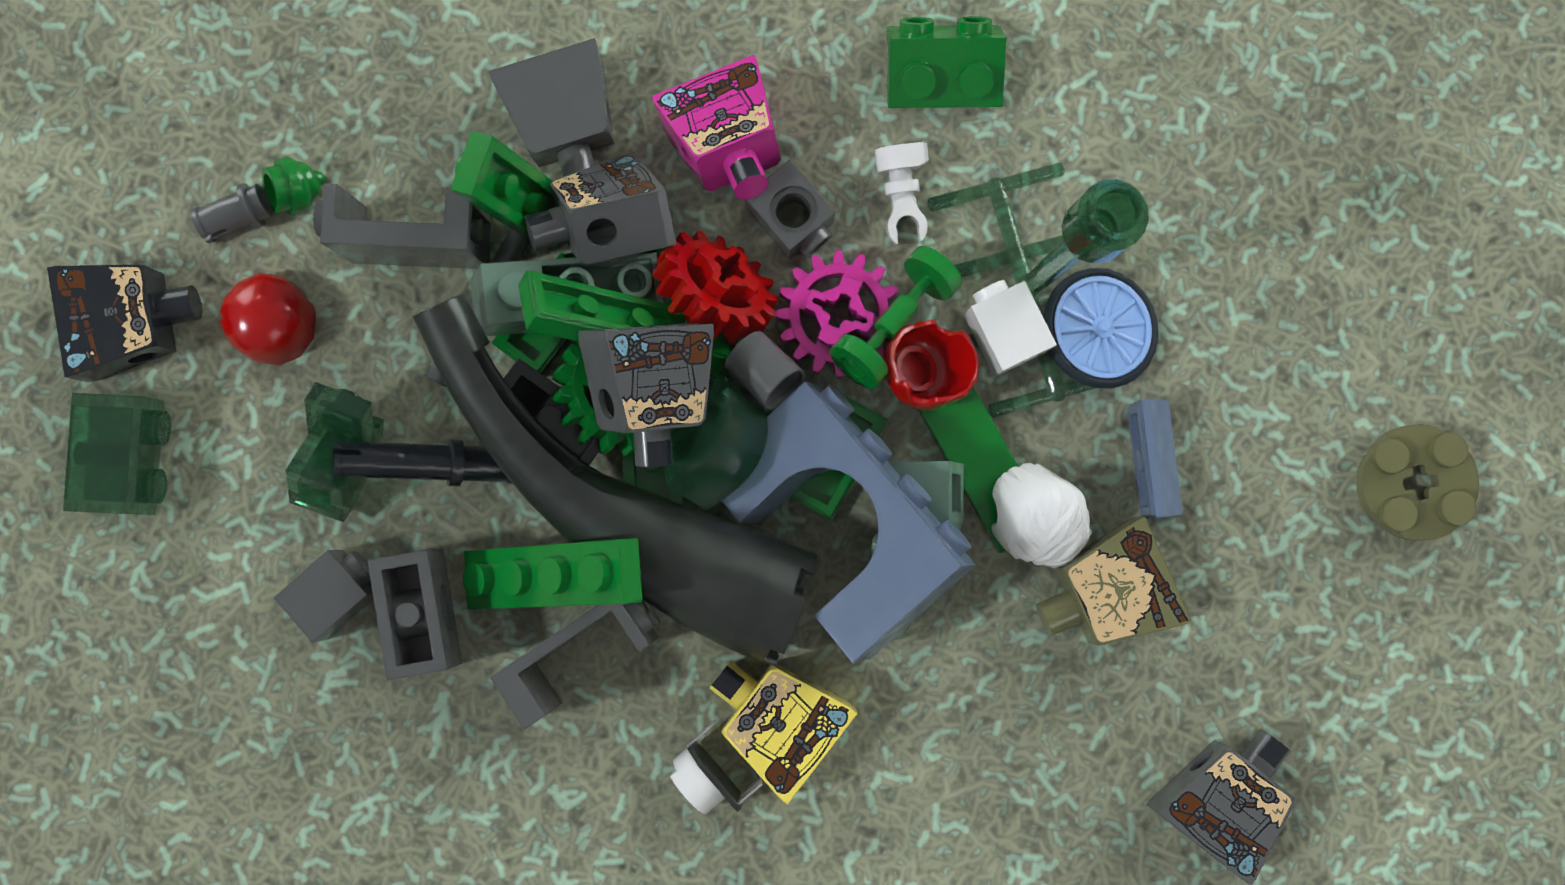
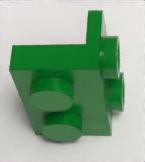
[886,16,1007,108]

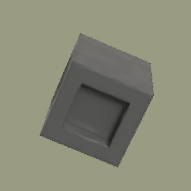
[745,159,835,260]

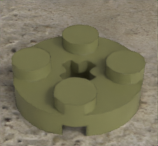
[1356,424,1479,541]

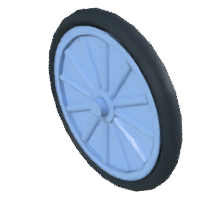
[1043,268,1159,388]

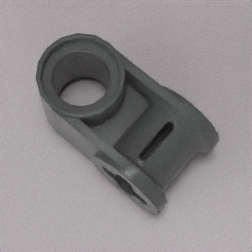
[724,331,813,420]

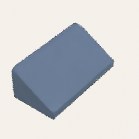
[1127,399,1183,519]

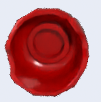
[220,272,316,366]
[883,320,980,411]

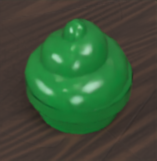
[261,157,326,216]

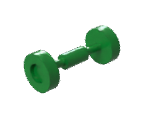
[829,246,962,389]

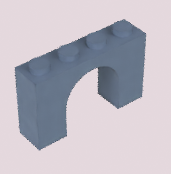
[703,381,976,663]

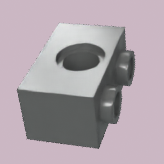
[367,549,463,681]

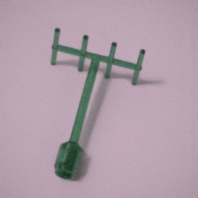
[927,162,1149,418]

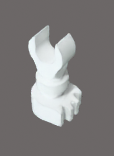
[875,142,929,245]

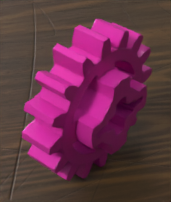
[776,250,899,379]

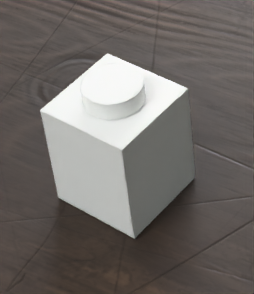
[964,280,1057,377]

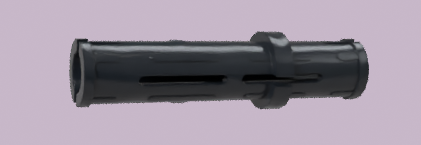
[332,439,513,487]

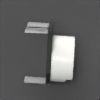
[670,720,763,815]

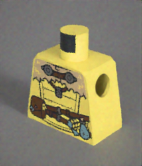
[709,660,858,805]

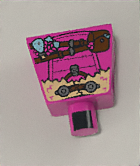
[652,55,782,200]

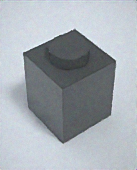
[274,550,374,643]

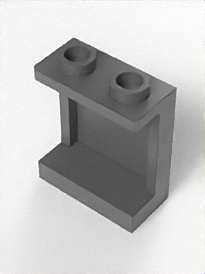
[313,184,492,269]

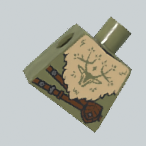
[1036,517,1192,646]

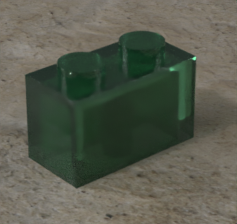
[63,393,172,515]

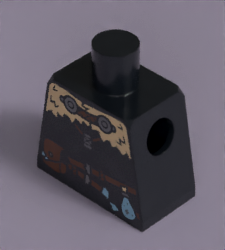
[47,265,203,382]

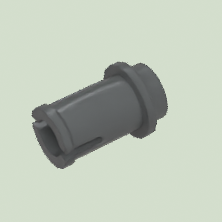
[191,183,273,243]

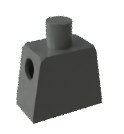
[489,38,614,176]

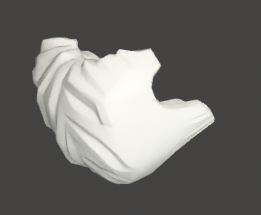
[991,463,1092,568]

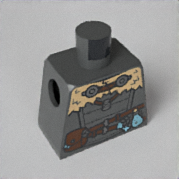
[524,152,677,264]
[578,324,714,467]
[1147,729,1295,885]

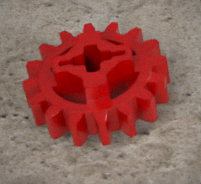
[652,230,778,345]

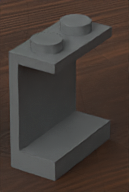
[490,600,660,730]

